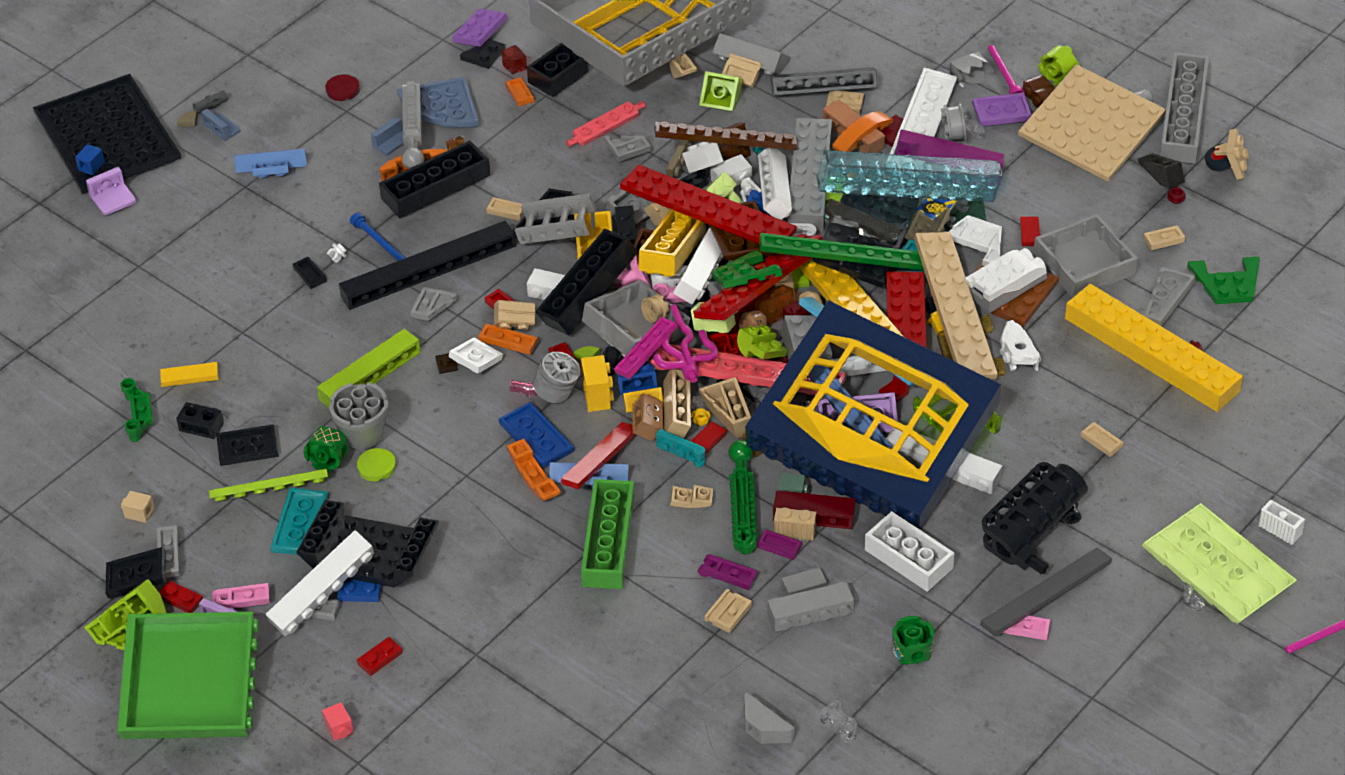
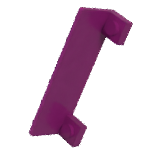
[894,129,1004,180]

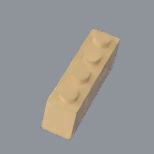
[663,369,691,438]

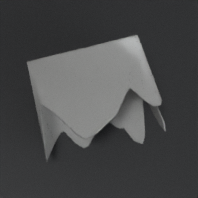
[950,51,994,87]

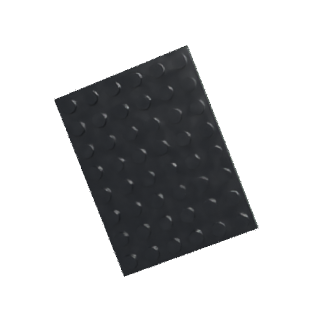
[33,74,181,194]

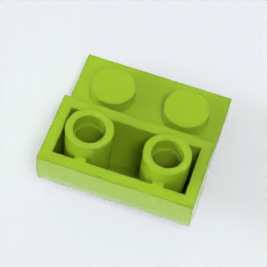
[737,325,788,360]

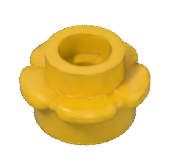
[691,408,710,426]

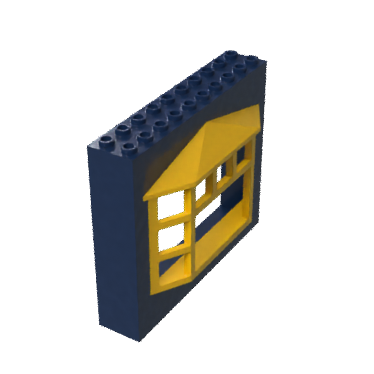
[745,300,1001,530]

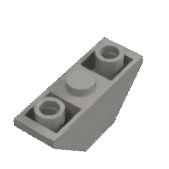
[744,693,794,744]

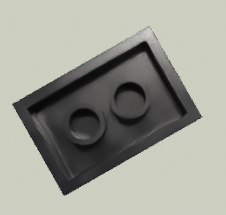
[527,43,588,97]

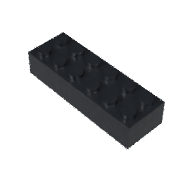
[379,140,491,218]
[535,228,638,336]

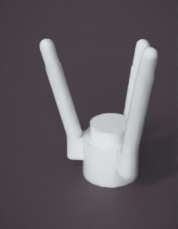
[740,177,762,202]

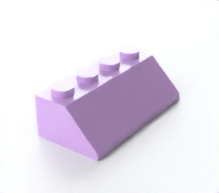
[816,392,898,433]

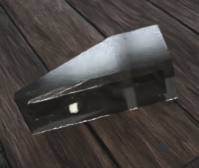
[1137,153,1185,189]

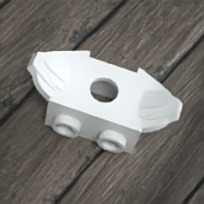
[1000,320,1041,371]

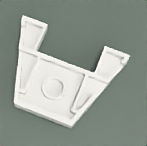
[945,215,1002,266]

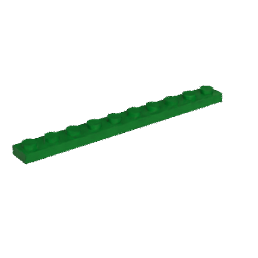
[759,233,924,270]

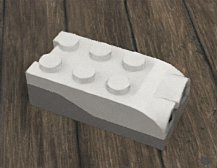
[965,248,1047,313]

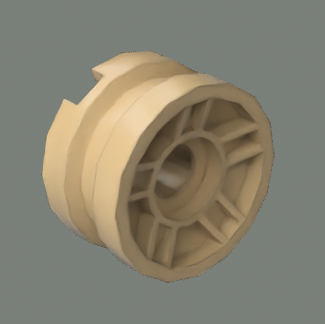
[641,294,669,323]

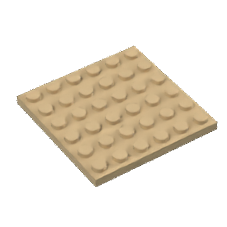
[1018,64,1166,182]

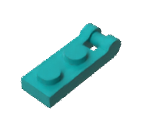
[656,429,705,468]

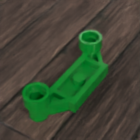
[120,378,153,442]

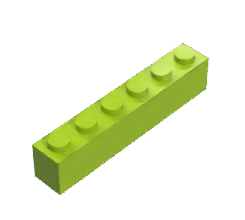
[317,328,421,408]

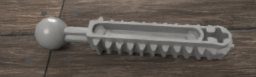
[402,80,424,169]

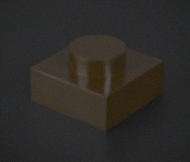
[435,353,458,374]

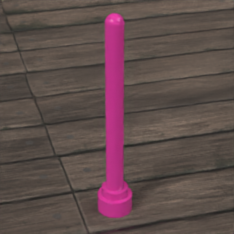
[988,45,1024,94]
[1285,619,1345,653]

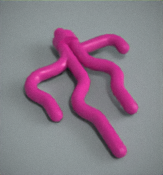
[653,304,718,383]

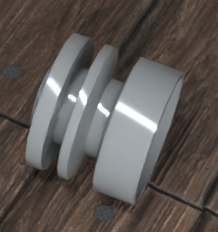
[532,352,581,403]

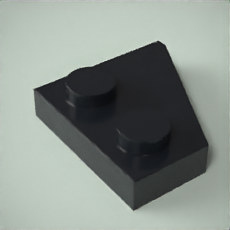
[460,39,505,69]

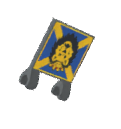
[915,193,970,230]

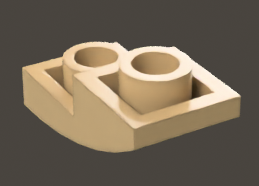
[670,485,713,508]

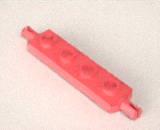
[566,101,645,147]

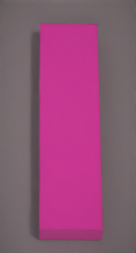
[614,317,677,379]

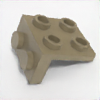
[904,208,951,241]

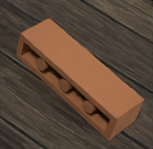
[823,100,885,158]

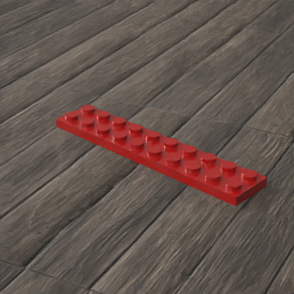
[620,164,797,244]
[693,234,823,321]

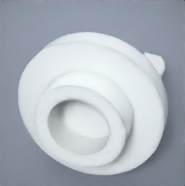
[327,243,347,263]

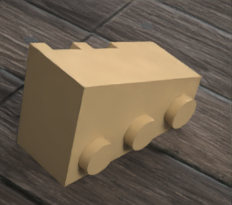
[699,377,751,439]

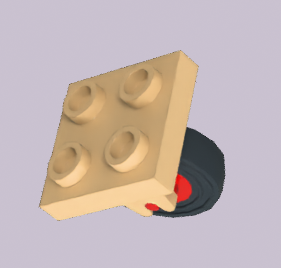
[1205,129,1249,180]

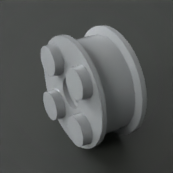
[941,103,966,141]

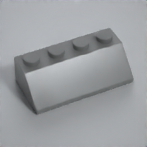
[713,33,791,75]

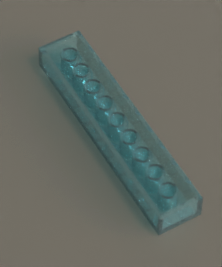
[816,150,1003,202]

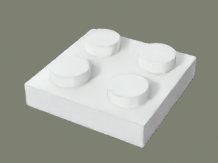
[449,338,503,374]

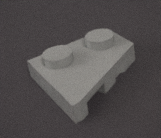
[604,135,651,162]
[410,287,457,321]

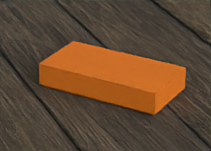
[505,77,534,107]

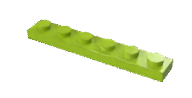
[209,469,328,501]

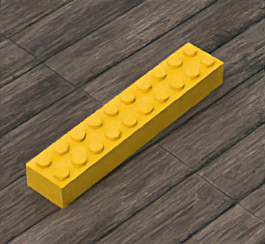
[1065,284,1243,412]

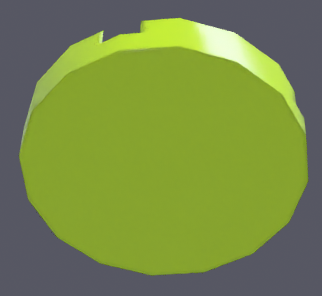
[357,448,396,482]

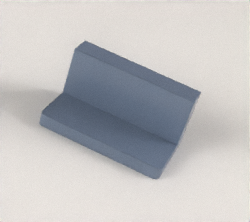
[201,109,241,141]
[371,117,404,156]

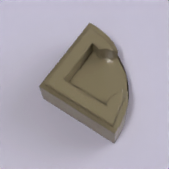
[177,111,198,127]

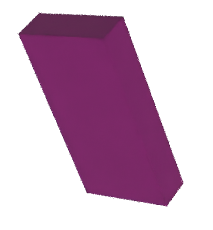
[757,529,802,560]

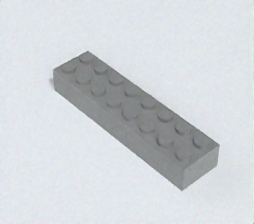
[1160,52,1209,164]
[787,118,832,232]

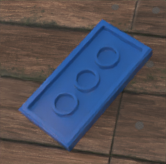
[499,402,574,469]

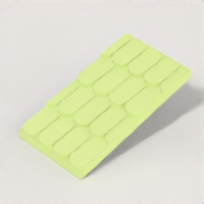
[1142,503,1297,624]

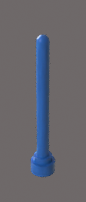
[350,212,405,261]

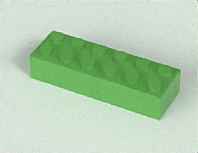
[581,479,635,589]

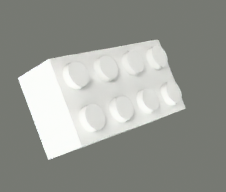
[865,511,954,592]

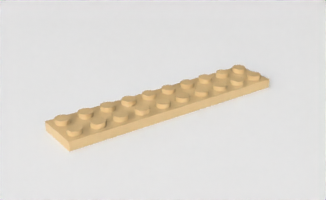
[914,232,998,379]

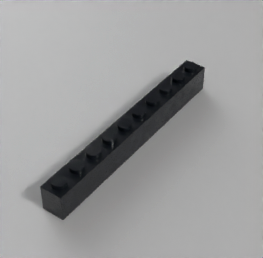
[339,221,516,310]

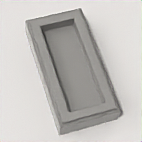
[782,567,827,595]

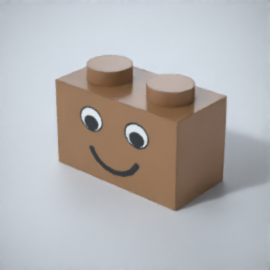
[632,393,664,441]

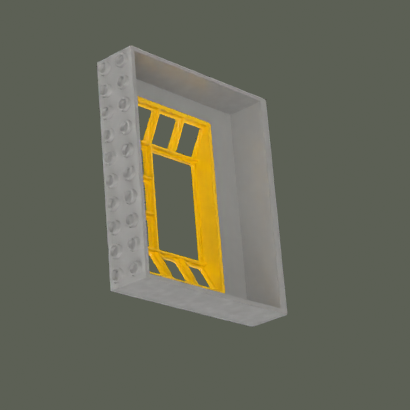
[529,0,751,86]

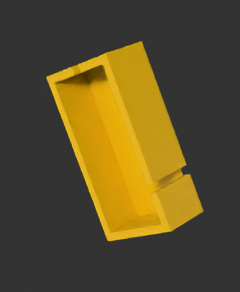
[574,211,612,259]

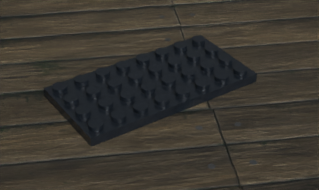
[813,168,923,288]

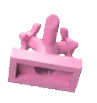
[612,255,652,291]

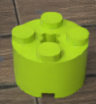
[1038,45,1080,86]

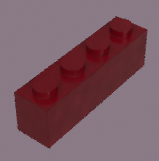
[773,490,856,530]

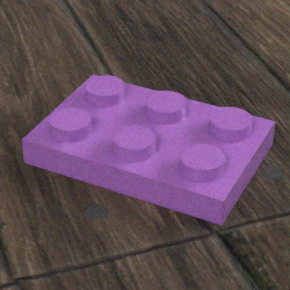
[452,9,508,47]
[972,93,1032,127]

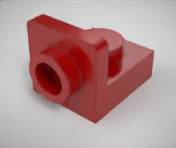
[879,374,909,402]

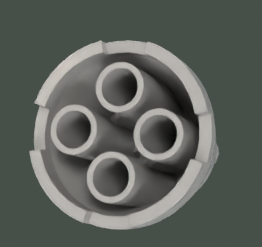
[329,382,388,452]

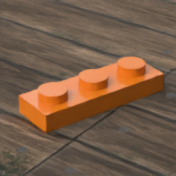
[479,323,538,355]

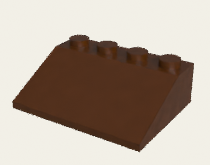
[708,200,775,266]

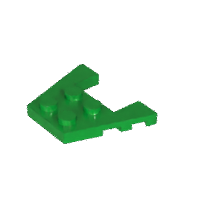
[711,250,782,289]
[1187,256,1260,304]

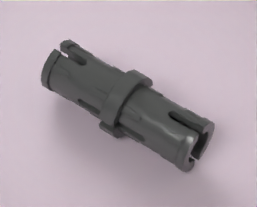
[193,90,228,114]

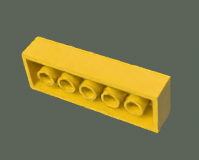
[639,209,706,277]

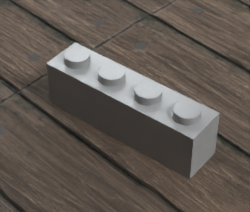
[768,582,854,632]

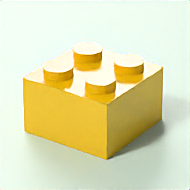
[581,355,614,412]

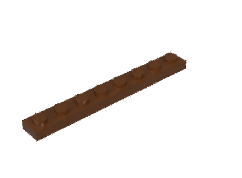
[654,121,797,150]

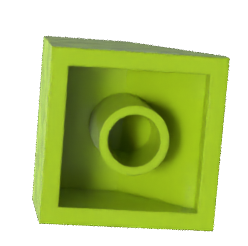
[699,71,743,112]

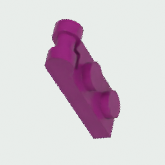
[697,554,758,590]

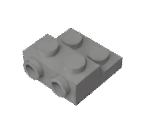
[605,190,652,227]

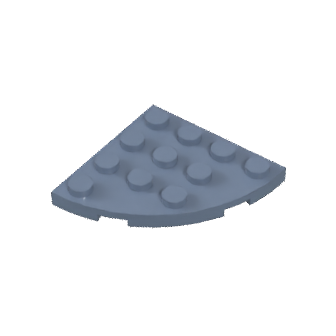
[397,77,479,128]

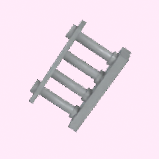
[515,193,596,244]

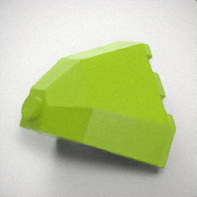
[84,579,167,650]

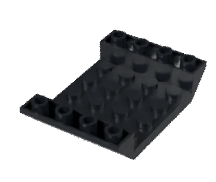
[297,500,439,588]

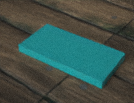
[270,488,329,555]

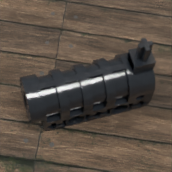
[982,462,1088,575]

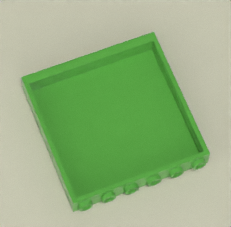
[117,612,259,739]

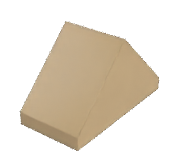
[668,53,697,79]

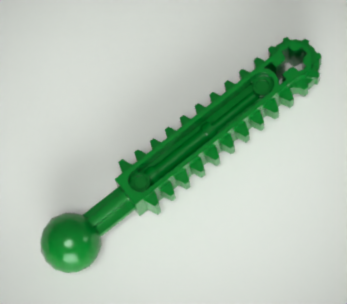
[728,440,758,555]

